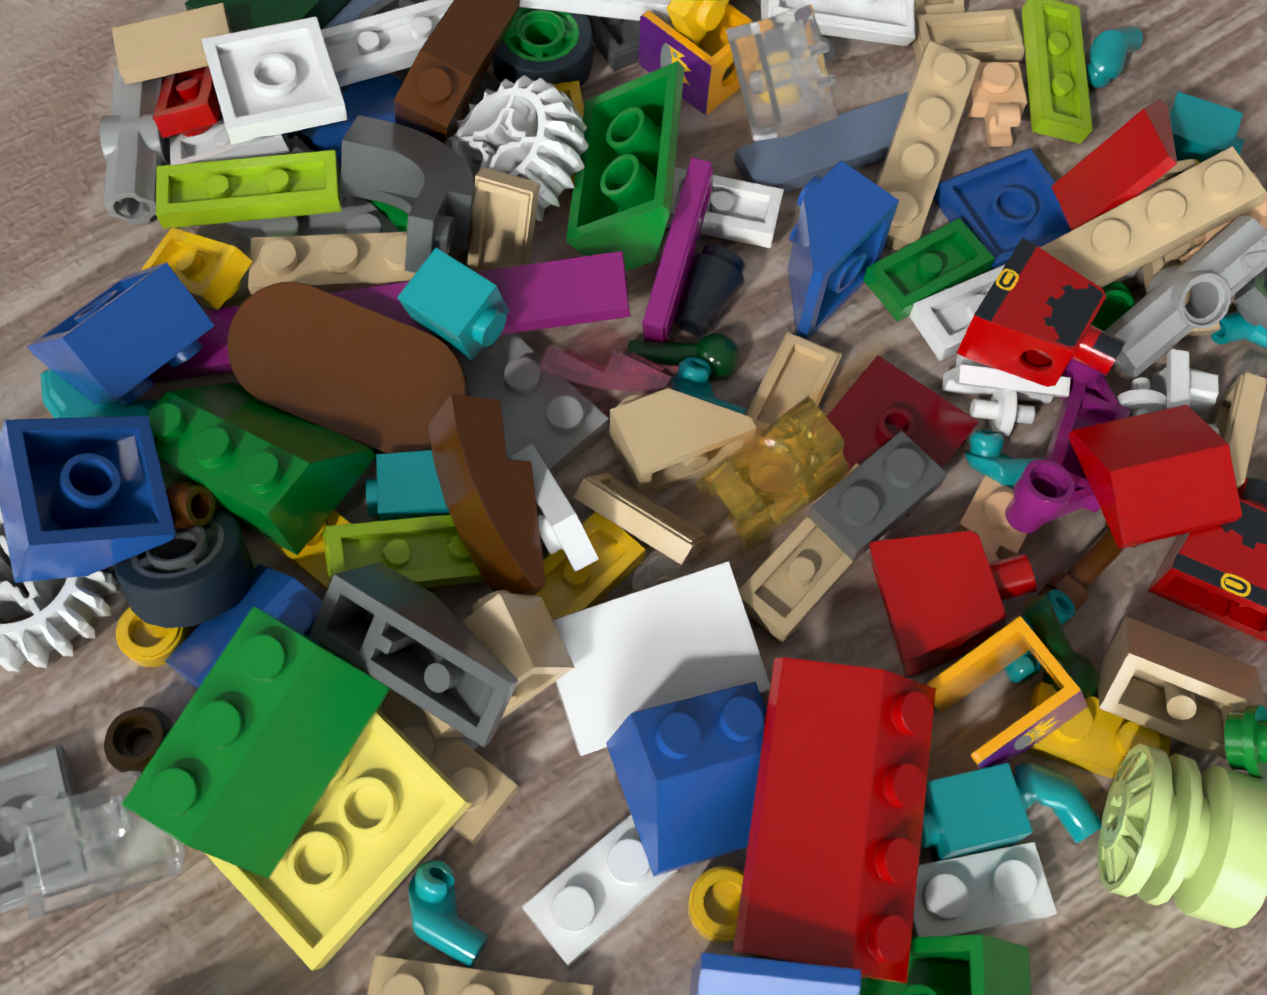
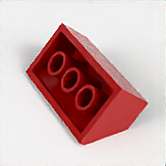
[733,657,936,983]

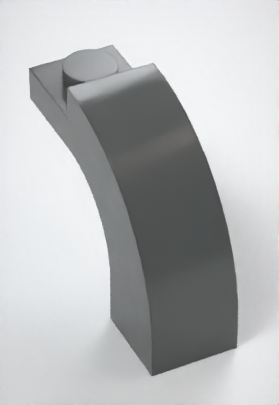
[341,115,474,273]

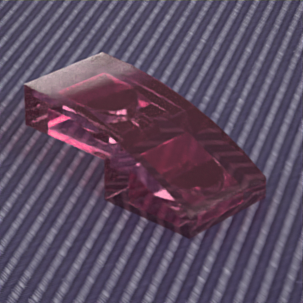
[538,344,678,391]

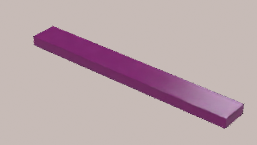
[149,251,631,383]

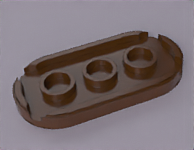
[227,282,470,453]

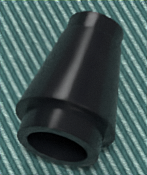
[674,244,746,337]

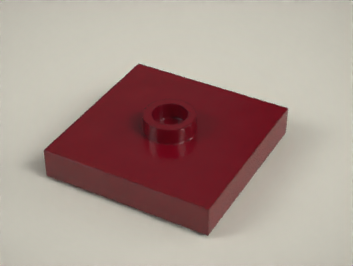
[806,355,979,517]

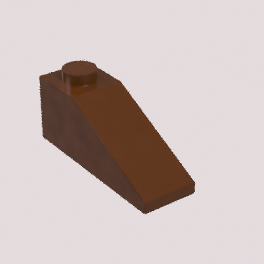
[394,0,520,144]

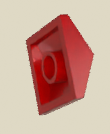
[1051,99,1177,231]
[1068,405,1242,549]

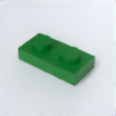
[863,218,995,322]

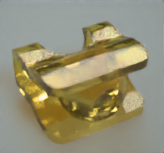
[695,396,848,550]

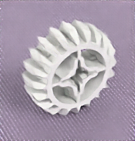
[445,75,589,222]
[0,507,119,673]

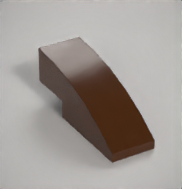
[428,394,546,595]

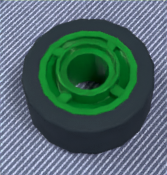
[492,0,593,87]

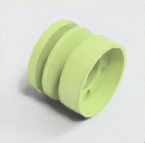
[1098,743,1267,929]

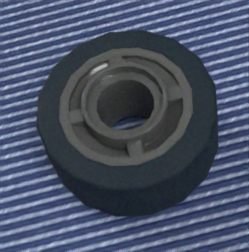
[114,508,255,628]

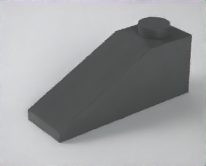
[309,562,519,747]

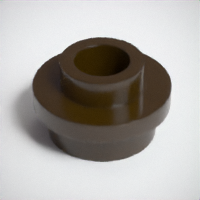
[104,707,174,777]

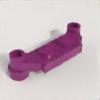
[1005,358,1131,533]

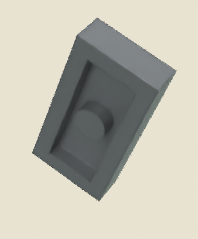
[808,431,948,561]

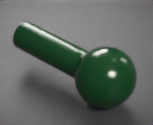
[627,333,740,381]
[1023,595,1099,699]

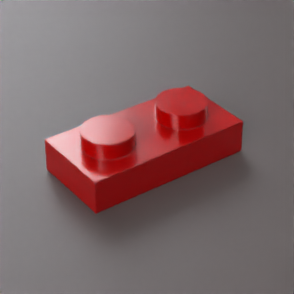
[153,66,220,138]

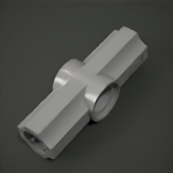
[100,69,171,224]
[1105,215,1267,377]

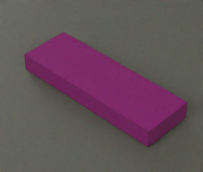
[642,157,714,342]

